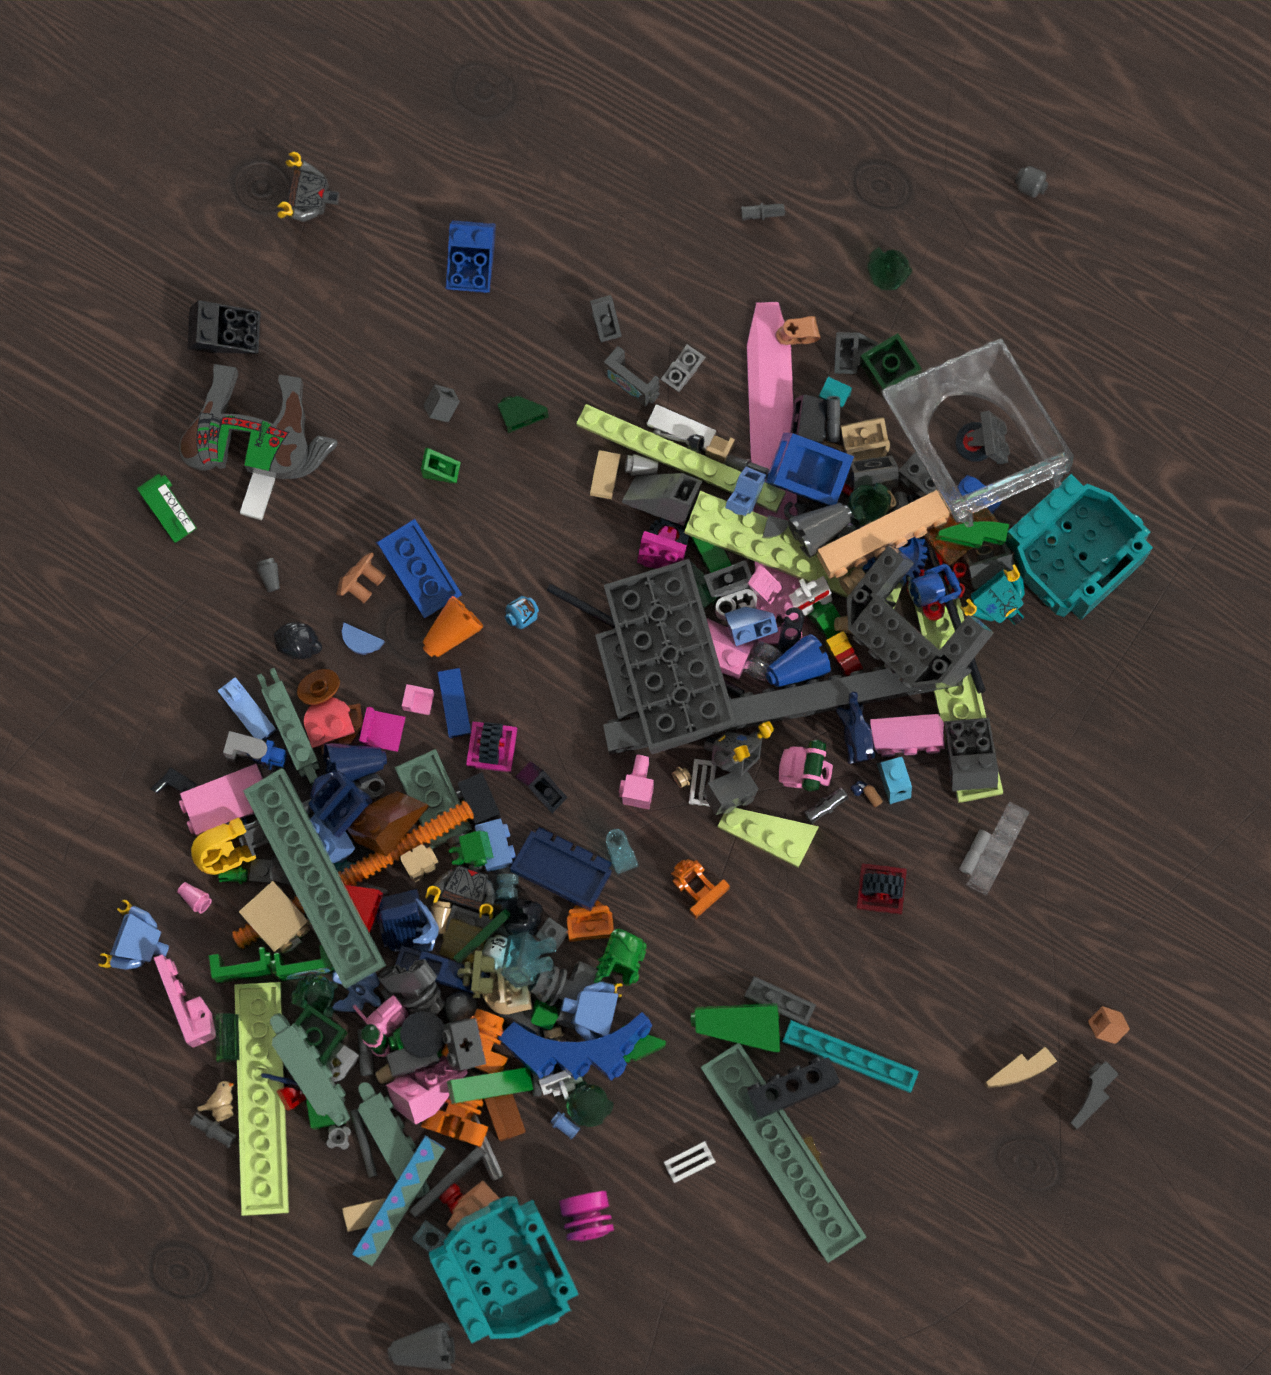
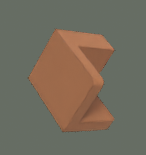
[1088,1006,1130,1044]

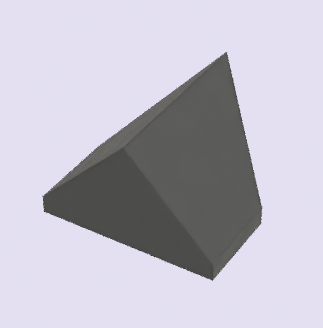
[834,332,878,374]

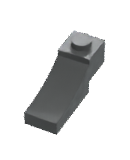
[1068,1061,1119,1131]

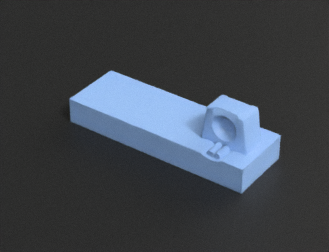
[218,677,277,741]

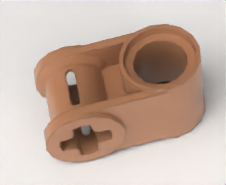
[776,316,821,345]

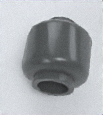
[1014,166,1049,198]

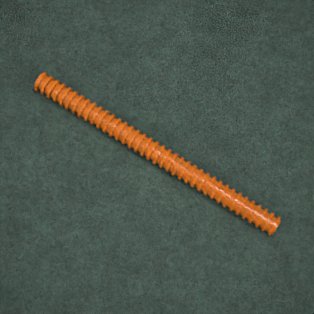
[232,801,474,949]

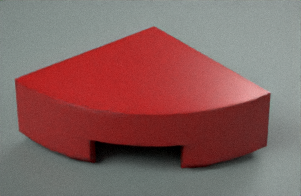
[276,1087,306,1111]

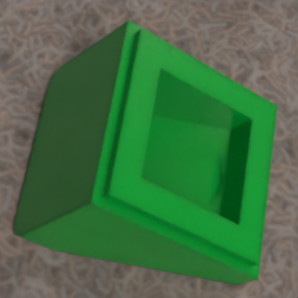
[531,1000,558,1030]

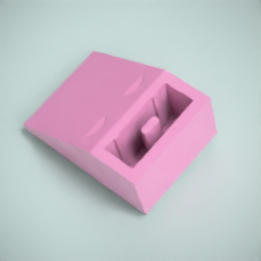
[387,1056,468,1125]

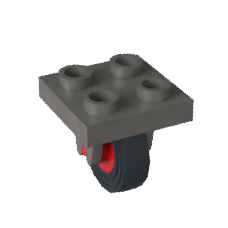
[955,411,1010,464]

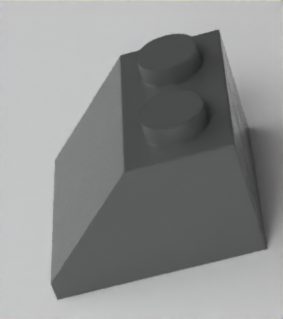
[849,455,899,495]
[957,541,1014,589]

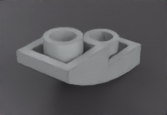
[661,344,706,392]

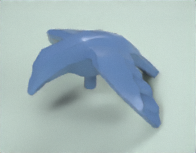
[413,898,439,952]
[332,971,382,1012]

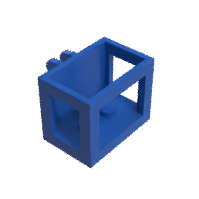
[765,432,854,506]

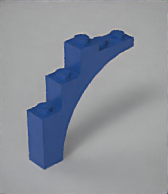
[498,1013,652,1081]

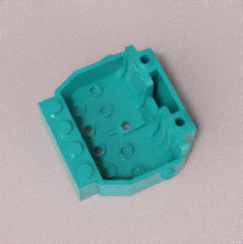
[1005,474,1153,620]
[428,1196,579,1343]

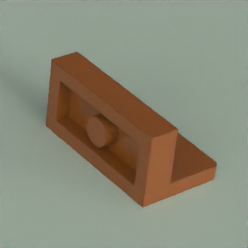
[485,1094,526,1142]

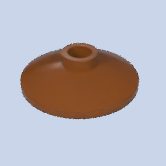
[297,669,340,705]

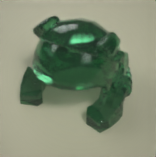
[867,248,913,291]
[847,483,891,526]
[291,973,338,1018]
[567,1080,614,1127]

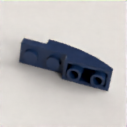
[395,946,490,997]

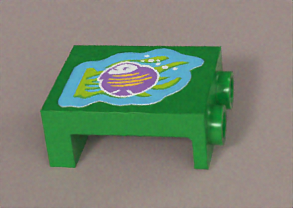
[271,945,335,981]

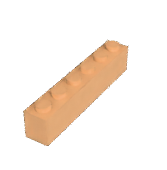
[817,490,950,579]

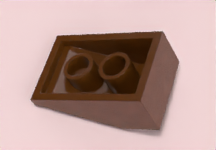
[347,791,429,857]

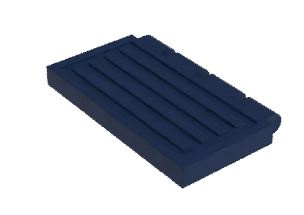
[510,827,612,912]

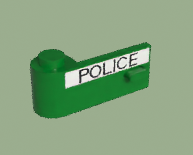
[137,474,197,543]

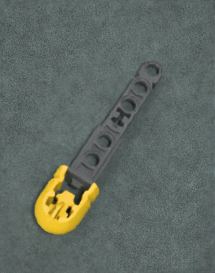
[191,774,385,875]

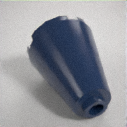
[323,743,387,781]

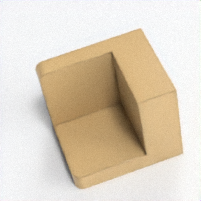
[705,435,735,465]

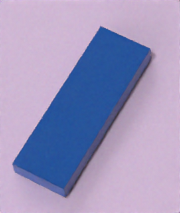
[438,668,471,738]

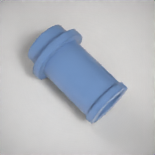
[550,1112,581,1140]

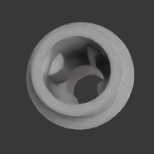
[625,454,658,476]

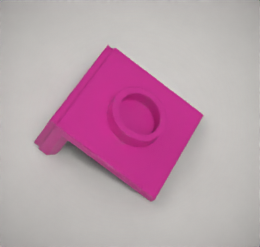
[359,707,406,752]

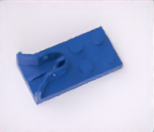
[376,519,462,618]

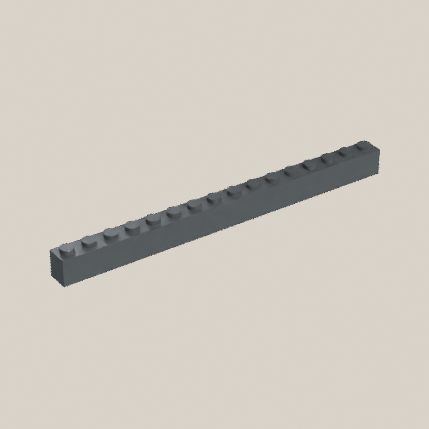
[603,666,963,755]

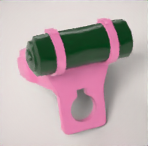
[779,740,833,792]
[353,995,410,1059]

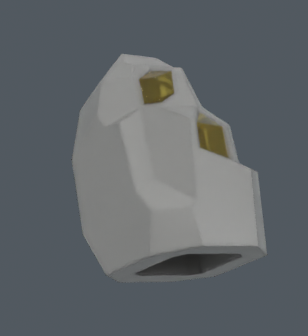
[326,1042,359,1082]

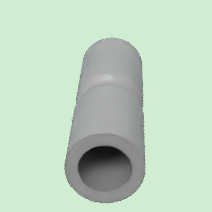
[959,829,992,875]

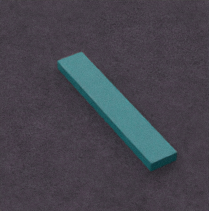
[782,1020,919,1093]

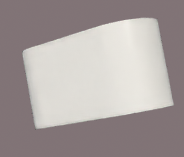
[715,589,757,621]

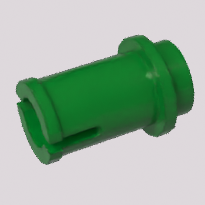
[218,866,248,884]

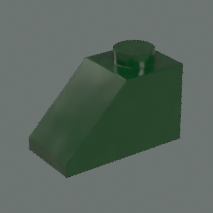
[497,396,549,433]

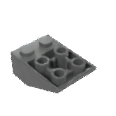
[622,473,702,526]
[944,718,999,791]

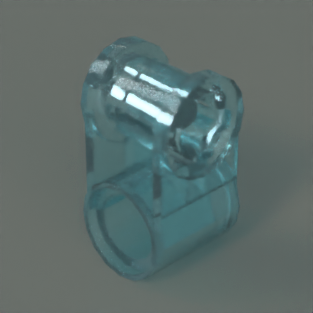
[605,829,639,875]

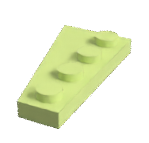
[718,808,819,868]

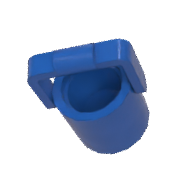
[908,564,961,608]

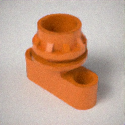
[441,1009,508,1074]
[421,1096,488,1147]

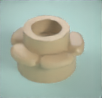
[672,767,692,788]
[542,1026,564,1042]

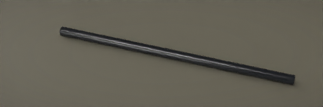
[907,494,986,694]
[547,583,745,698]

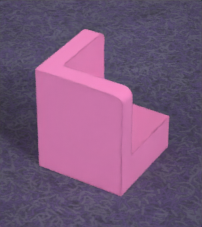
[402,684,434,715]

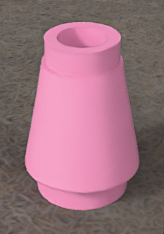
[177,882,212,913]

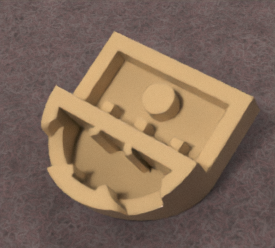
[840,417,890,461]
[482,968,532,1015]

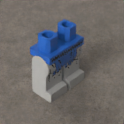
[223,731,287,770]

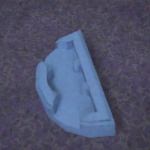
[342,623,385,655]

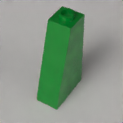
[691,1003,780,1052]

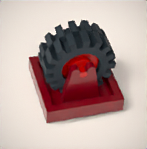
[856,863,907,915]

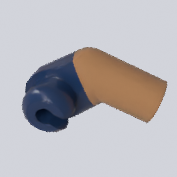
[851,781,883,807]

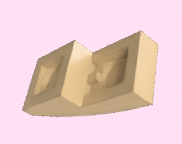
[590,450,621,499]

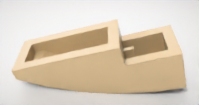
[984,1047,1057,1088]

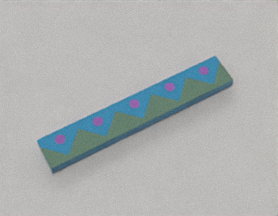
[353,1136,445,1266]

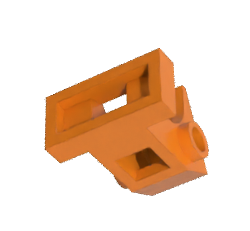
[671,859,730,919]

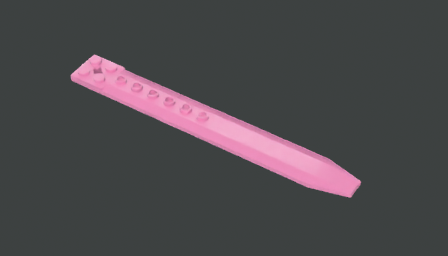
[747,302,802,645]

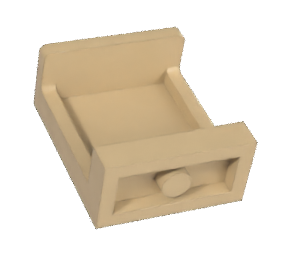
[239,881,311,953]

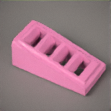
[748,565,782,604]

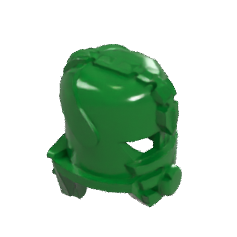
[594,929,647,986]

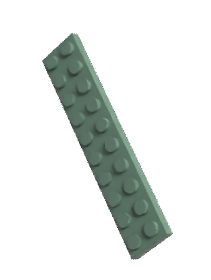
[243,768,386,988]
[701,1043,867,1263]

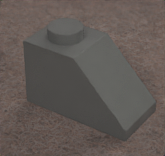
[704,560,752,597]

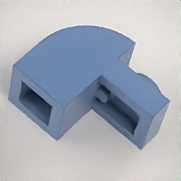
[725,467,766,516]

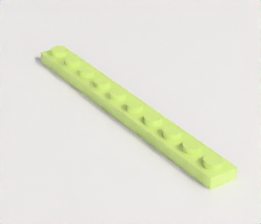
[576,404,786,513]

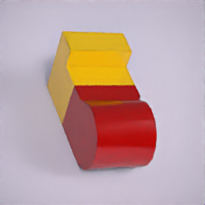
[825,631,863,677]

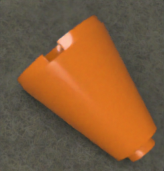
[422,596,483,657]

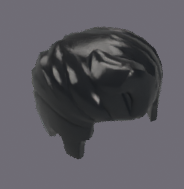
[273,622,322,660]

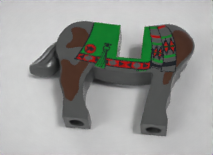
[179,364,338,479]

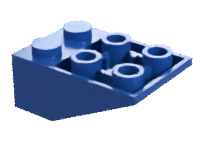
[446,221,496,293]

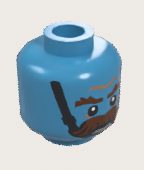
[505,596,539,629]

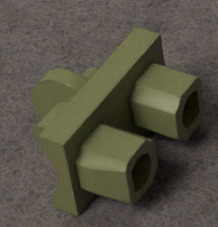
[457,951,495,998]

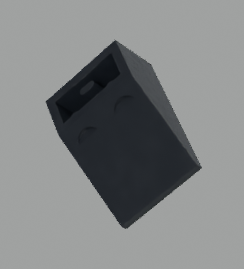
[187,300,261,354]

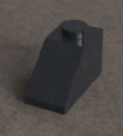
[515,761,568,814]

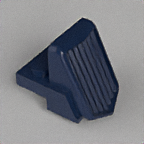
[308,771,372,838]
[376,889,426,952]

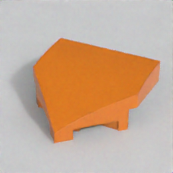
[567,900,614,942]

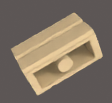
[401,844,438,882]

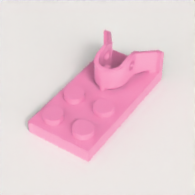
[154,955,216,1048]

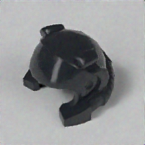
[495,898,543,937]

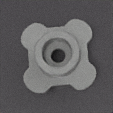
[326,1125,351,1150]

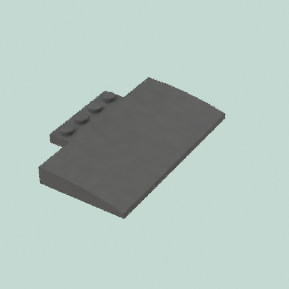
[595,559,737,754]

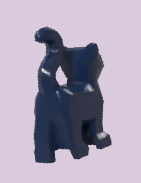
[836,691,875,764]

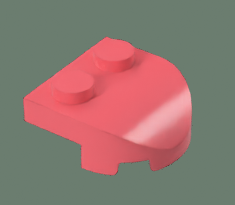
[304,697,355,748]

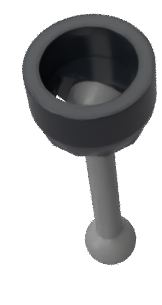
[653,429,705,453]

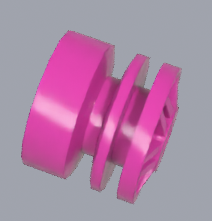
[559,1191,614,1241]

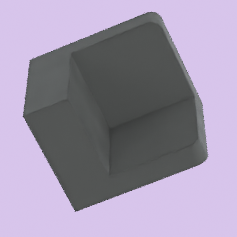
[424,384,460,422]

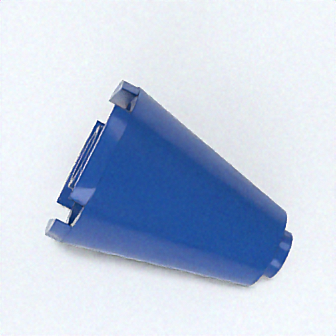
[765,634,831,687]

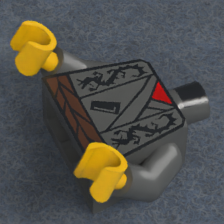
[277,152,339,222]
[425,864,496,920]

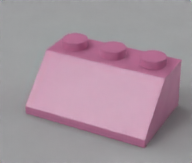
[707,618,757,680]
[870,714,945,757]

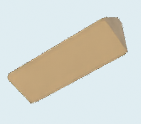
[342,1198,386,1232]

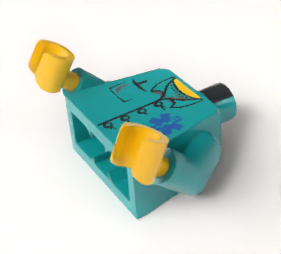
[960,564,1025,625]

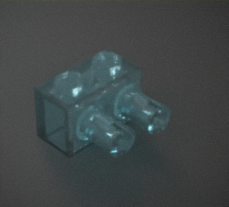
[501,931,557,988]

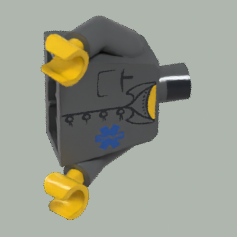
[704,721,774,777]

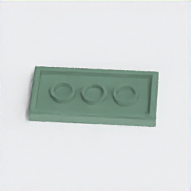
[395,749,473,849]

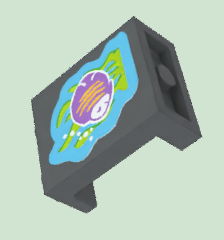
[604,346,660,407]

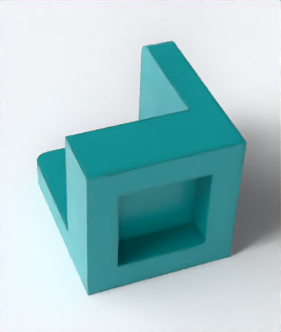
[819,377,852,407]

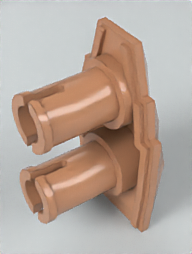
[336,553,386,604]
[447,1181,500,1230]

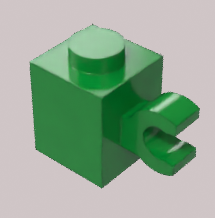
[449,830,494,867]

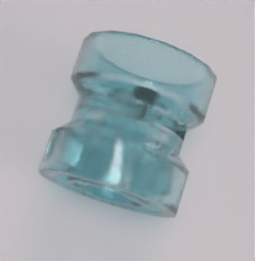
[496,874,519,900]

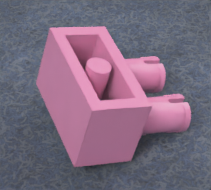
[619,755,654,809]

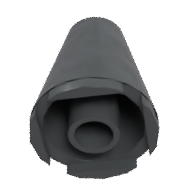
[787,503,852,558]
[388,1322,455,1370]

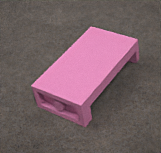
[179,764,263,837]

